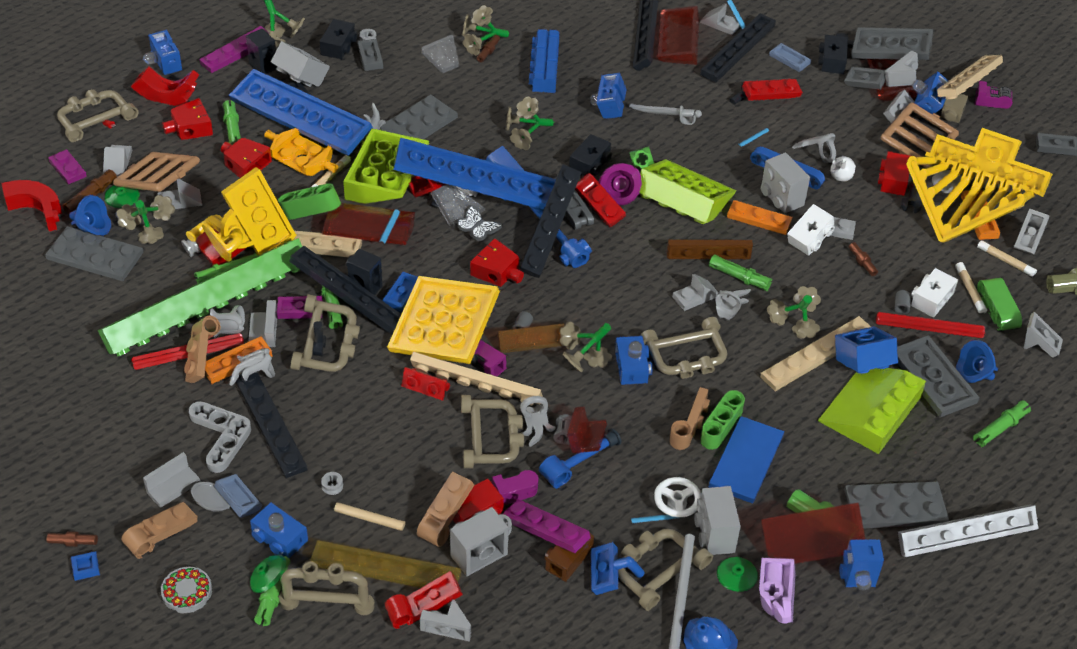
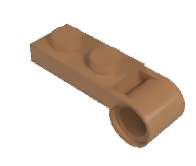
[184,316,221,383]
[670,387,711,450]
[417,472,474,547]
[122,502,198,559]

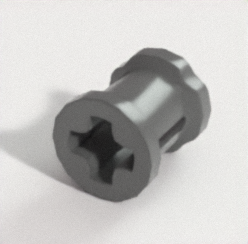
[554,414,577,445]

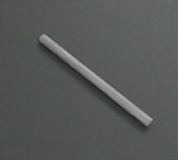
[669,534,695,649]

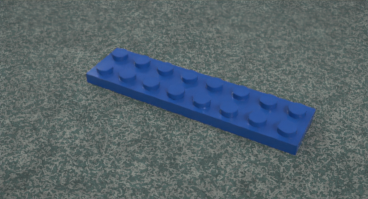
[229,69,373,156]
[394,138,556,210]

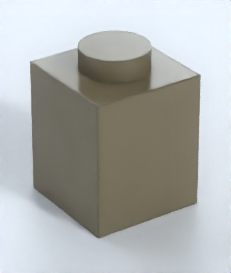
[940,94,968,123]

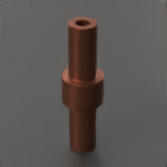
[477,35,500,62]
[849,242,878,276]
[47,531,98,547]

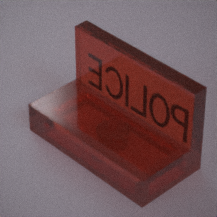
[567,407,607,453]

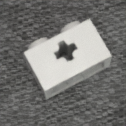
[787,204,835,256]
[911,268,958,318]

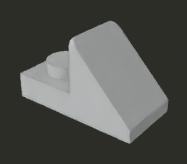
[700,4,740,35]
[885,51,918,87]
[103,145,132,177]
[158,179,202,209]
[1014,209,1050,255]
[672,274,719,311]
[1024,312,1063,357]
[420,600,471,642]

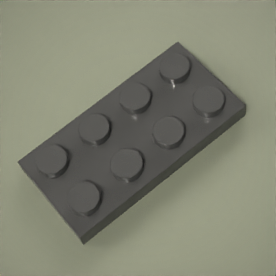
[852,27,933,60]
[379,95,458,139]
[45,226,144,281]
[897,335,980,417]
[844,482,949,529]

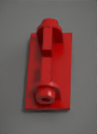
[402,367,450,400]

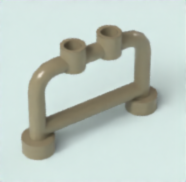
[57,89,138,142]
[290,294,360,372]
[640,317,727,379]
[461,395,524,469]
[618,529,713,611]
[279,562,375,615]

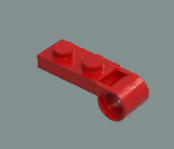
[575,173,626,227]
[385,571,463,629]

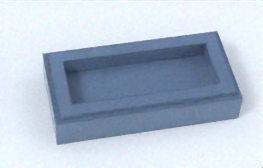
[769,43,811,72]
[214,474,262,518]

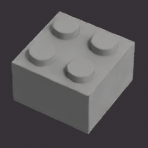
[271,41,330,87]
[761,152,810,214]
[694,486,740,555]
[450,507,509,577]

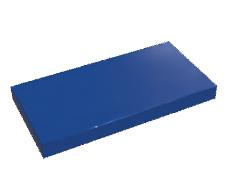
[709,416,784,504]

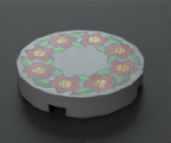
[161,567,212,613]

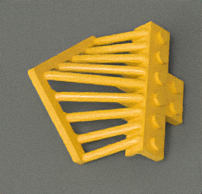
[906,128,1052,242]

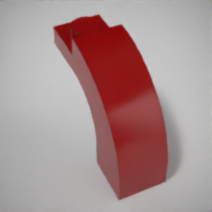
[131,66,199,106]
[1,180,62,231]

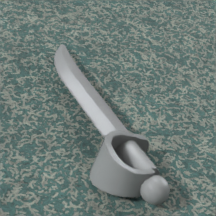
[629,104,702,125]

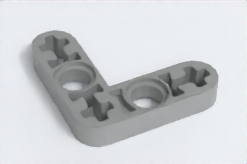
[189,402,251,473]

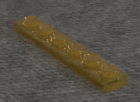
[310,540,461,588]

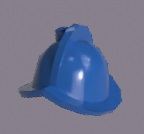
[69,195,111,236]
[956,340,998,383]
[684,617,738,649]

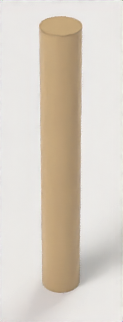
[334,502,406,531]

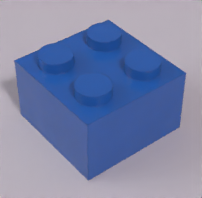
[835,326,898,373]

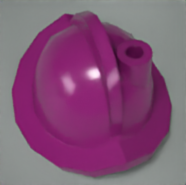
[599,163,642,206]

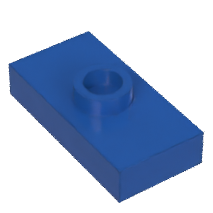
[383,272,418,313]

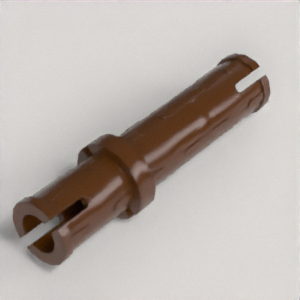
[62,169,117,214]

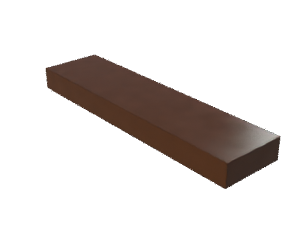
[667,240,753,259]

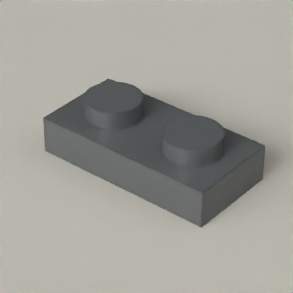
[358,39,383,71]
[844,67,886,89]
[1036,133,1077,156]

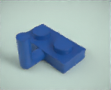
[591,542,644,595]

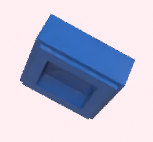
[71,551,100,581]

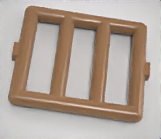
[880,103,959,168]
[113,152,200,192]

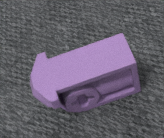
[759,558,796,623]

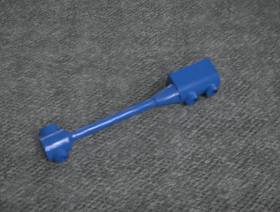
[486,146,592,268]

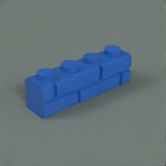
[529,29,560,93]

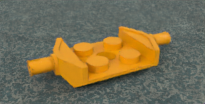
[264,128,339,176]

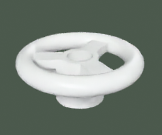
[654,477,701,517]

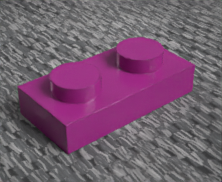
[48,149,87,185]
[277,296,322,319]

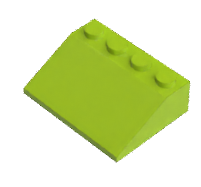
[343,129,429,204]
[639,159,736,224]
[818,368,926,454]

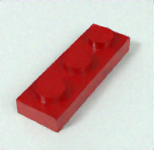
[742,79,803,101]

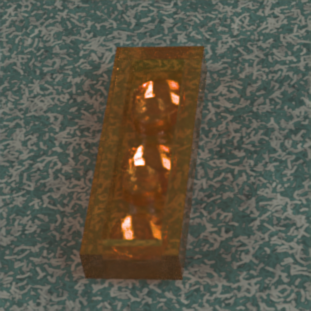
[498,323,565,353]

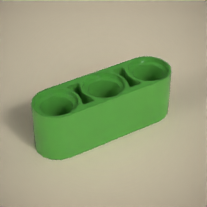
[278,183,341,220]
[977,278,1022,331]
[700,390,745,449]

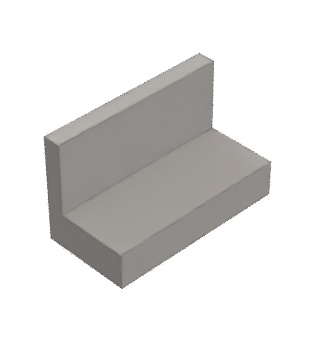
[249,300,277,347]
[143,452,200,508]

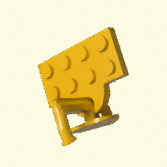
[186,167,297,262]

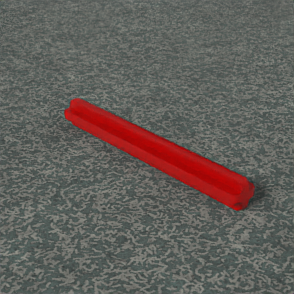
[876,312,985,338]
[132,333,244,370]

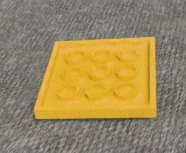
[387,276,500,364]

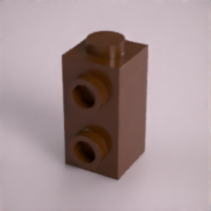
[544,529,594,582]

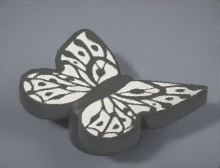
[458,205,502,241]

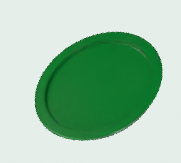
[104,185,140,208]
[250,555,286,593]
[717,557,758,592]

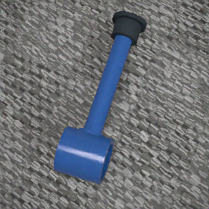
[539,428,621,489]

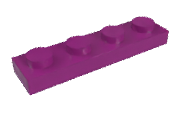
[199,26,269,73]
[502,499,591,553]

